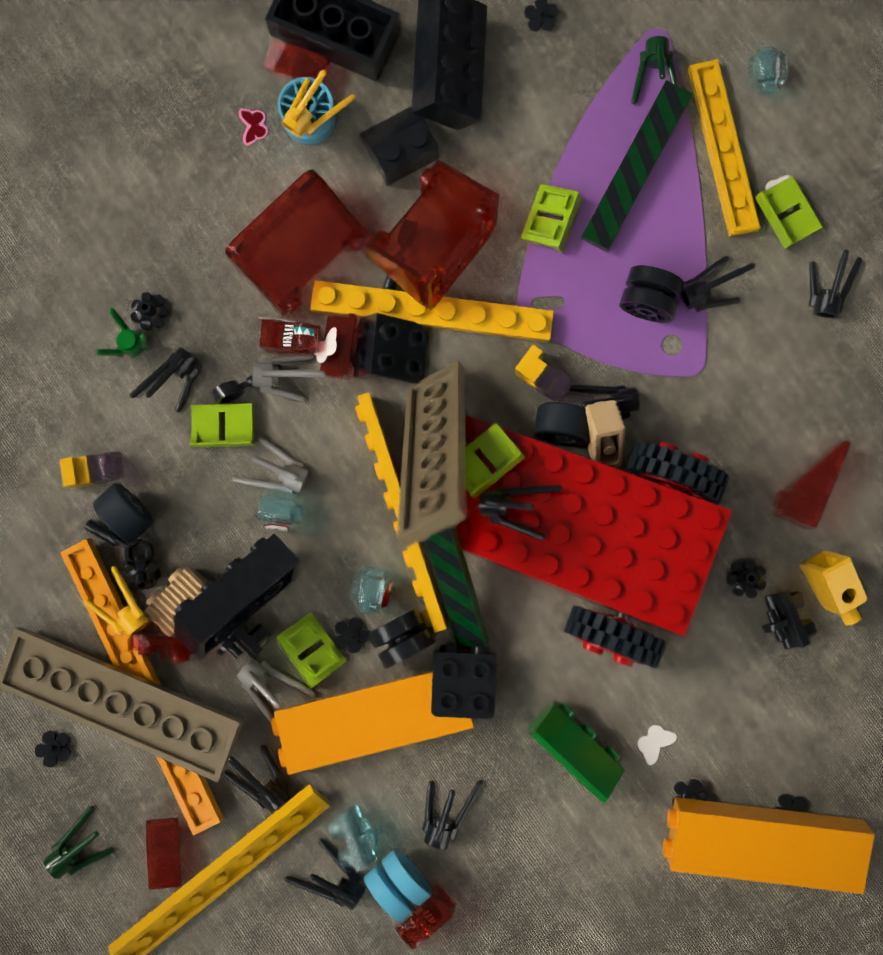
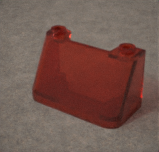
[365,159,499,310]
[225,169,369,317]

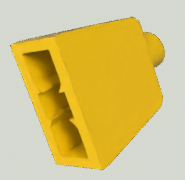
[798,550,867,625]

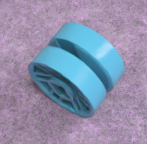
[278,77,337,145]
[364,848,433,923]

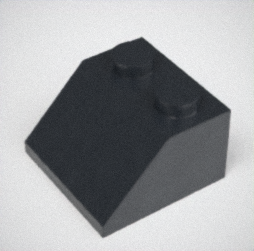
[359,107,439,186]

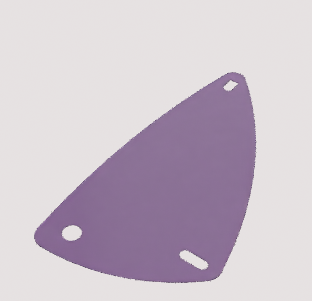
[516,28,707,377]

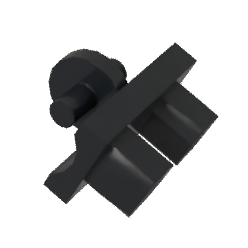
[762,591,817,649]
[217,623,271,659]

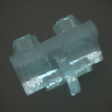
[327,805,383,872]

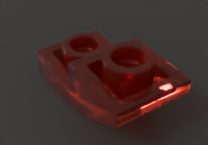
[262,39,331,83]
[127,634,194,664]
[146,817,182,890]

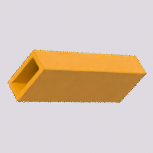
[271,670,474,775]
[662,797,875,894]

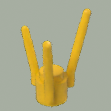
[281,70,355,138]
[84,566,150,637]

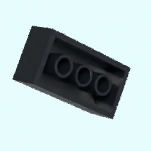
[265,0,401,82]
[411,0,487,131]
[174,533,300,661]

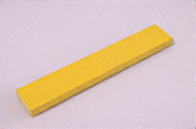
[687,59,761,237]

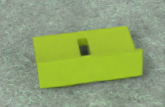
[755,176,823,249]
[521,184,582,254]
[189,403,254,448]
[465,423,525,499]
[275,612,347,689]

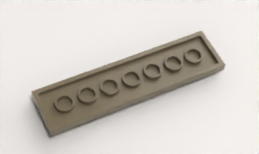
[397,360,466,548]
[0,627,244,783]

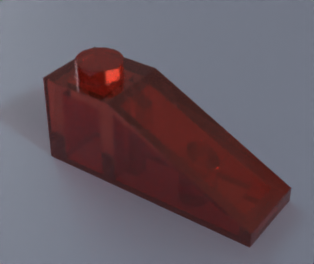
[773,440,851,530]

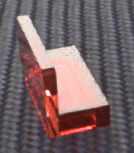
[320,313,358,380]

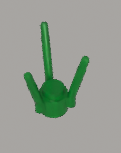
[95,308,149,358]

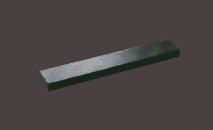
[581,80,693,252]
[425,525,490,647]

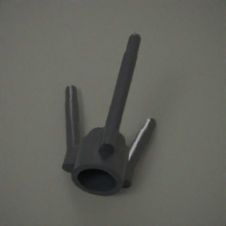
[808,250,862,318]
[681,256,755,312]
[130,347,200,412]
[562,385,640,419]
[479,485,562,541]
[224,745,290,814]
[422,780,483,850]
[285,839,365,910]

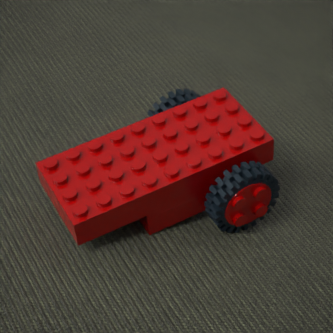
[456,415,732,669]

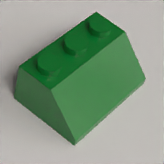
[527,701,625,804]

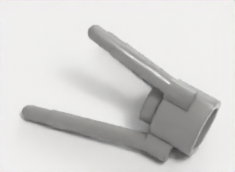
[252,353,326,402]
[232,436,309,495]
[237,659,316,724]

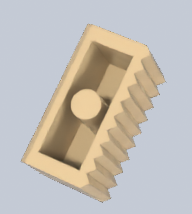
[585,400,625,468]
[143,567,207,638]

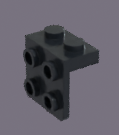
[352,313,429,384]
[431,645,497,719]

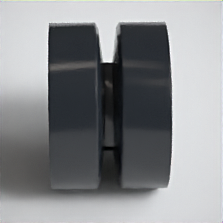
[619,265,684,323]
[367,608,435,669]

